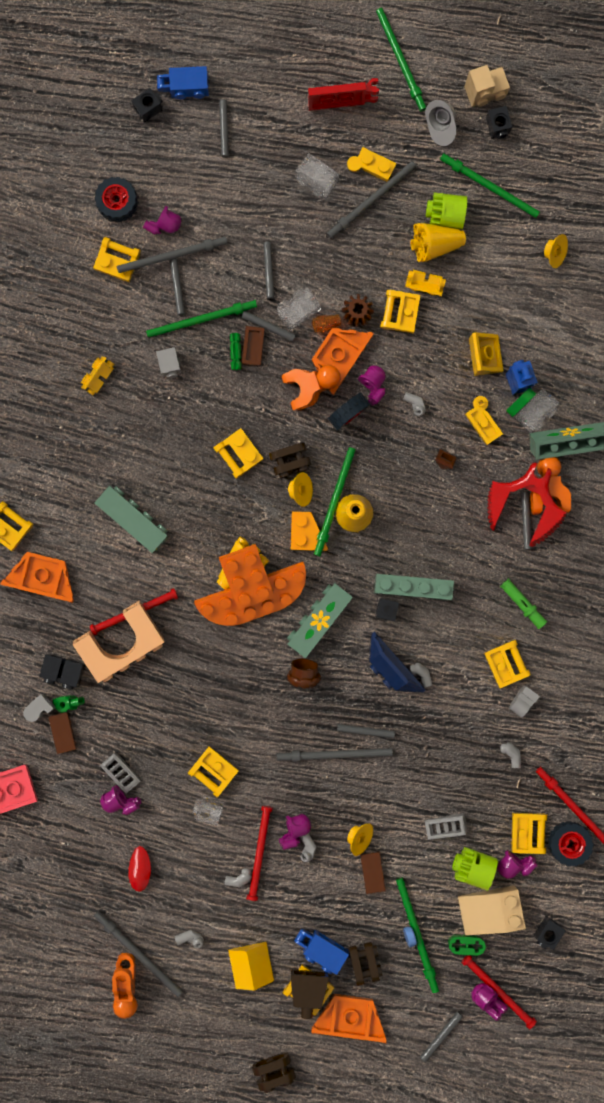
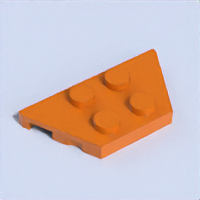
[311,328,374,396]
[0,552,74,603]
[311,994,387,1043]

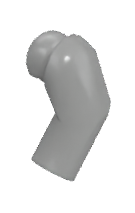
[403,392,426,416]
[410,663,432,687]
[500,742,521,768]
[300,833,316,862]
[225,868,252,888]
[174,930,204,948]

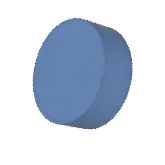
[403,926,417,948]

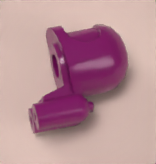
[143,205,182,235]
[358,365,386,406]
[100,785,141,815]
[279,814,311,850]
[497,850,538,879]
[471,983,508,1021]

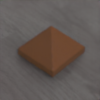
[435,449,457,469]

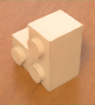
[464,65,510,107]

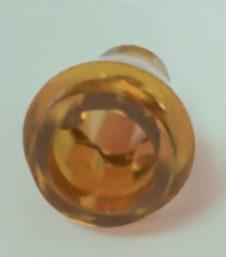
[312,314,341,334]

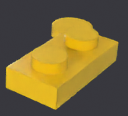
[347,147,396,182]
[465,396,503,446]

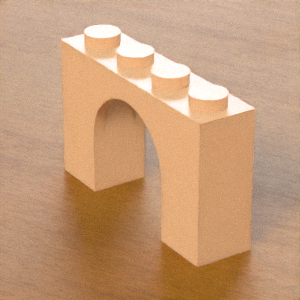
[73,600,164,683]

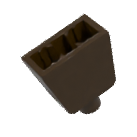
[291,969,328,1019]

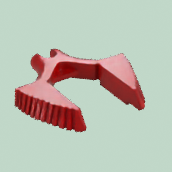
[487,463,568,547]

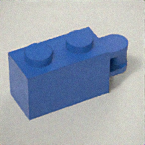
[157,66,209,100]
[506,360,538,395]
[294,928,349,975]

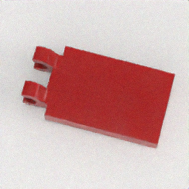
[308,78,379,111]

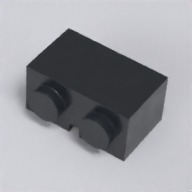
[39,654,86,689]

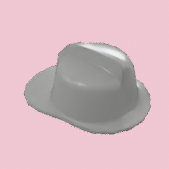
[425,100,457,146]

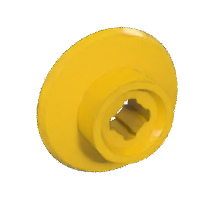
[544,234,568,268]
[288,472,313,507]
[347,823,373,856]

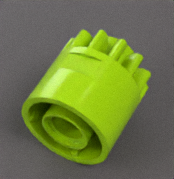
[426,193,467,229]
[452,847,498,891]

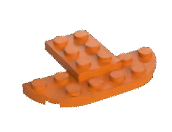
[194,544,306,626]

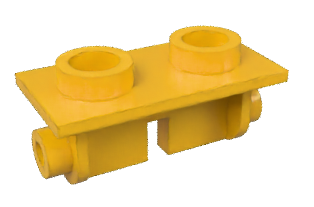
[405,269,446,296]
[81,356,114,396]

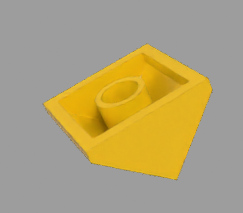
[469,332,504,376]
[228,942,274,990]

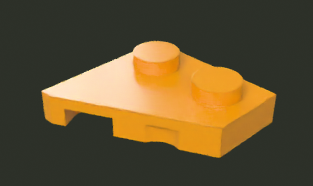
[291,511,328,551]

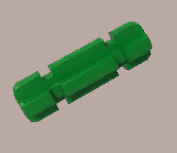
[230,333,242,371]

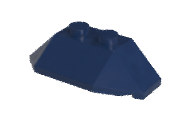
[369,631,426,692]

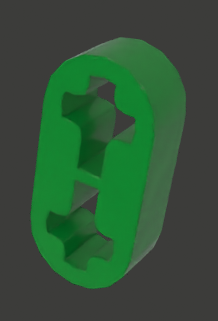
[506,387,536,417]
[448,934,486,956]

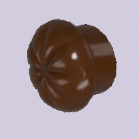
[287,658,321,689]

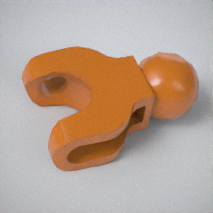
[281,365,341,410]
[530,457,571,515]
[112,953,138,1019]

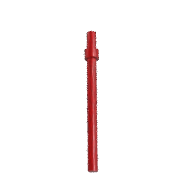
[535,767,604,844]

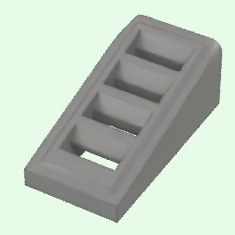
[100,752,141,793]
[425,813,468,840]

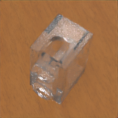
[295,153,340,199]
[276,287,321,331]
[514,388,559,433]
[193,795,225,826]

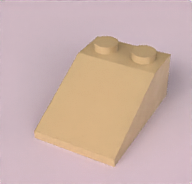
[458,885,526,935]

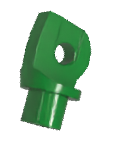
[53,695,85,712]

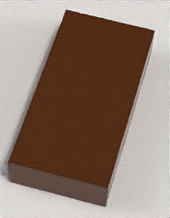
[242,326,265,367]
[48,712,77,754]
[360,851,385,894]

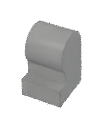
[509,685,540,718]
[23,693,56,722]

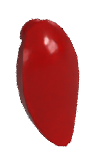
[128,846,151,892]

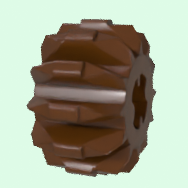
[342,294,374,327]

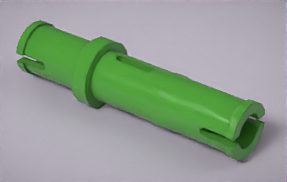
[500,578,548,629]

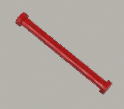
[90,588,178,636]
[246,806,273,901]
[461,955,537,1029]

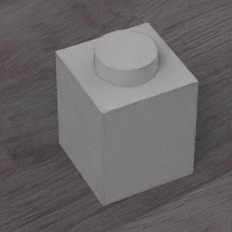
[156,347,181,379]

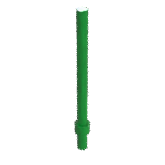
[376,8,426,112]
[440,153,540,218]
[146,300,257,338]
[313,447,356,557]
[396,877,439,993]

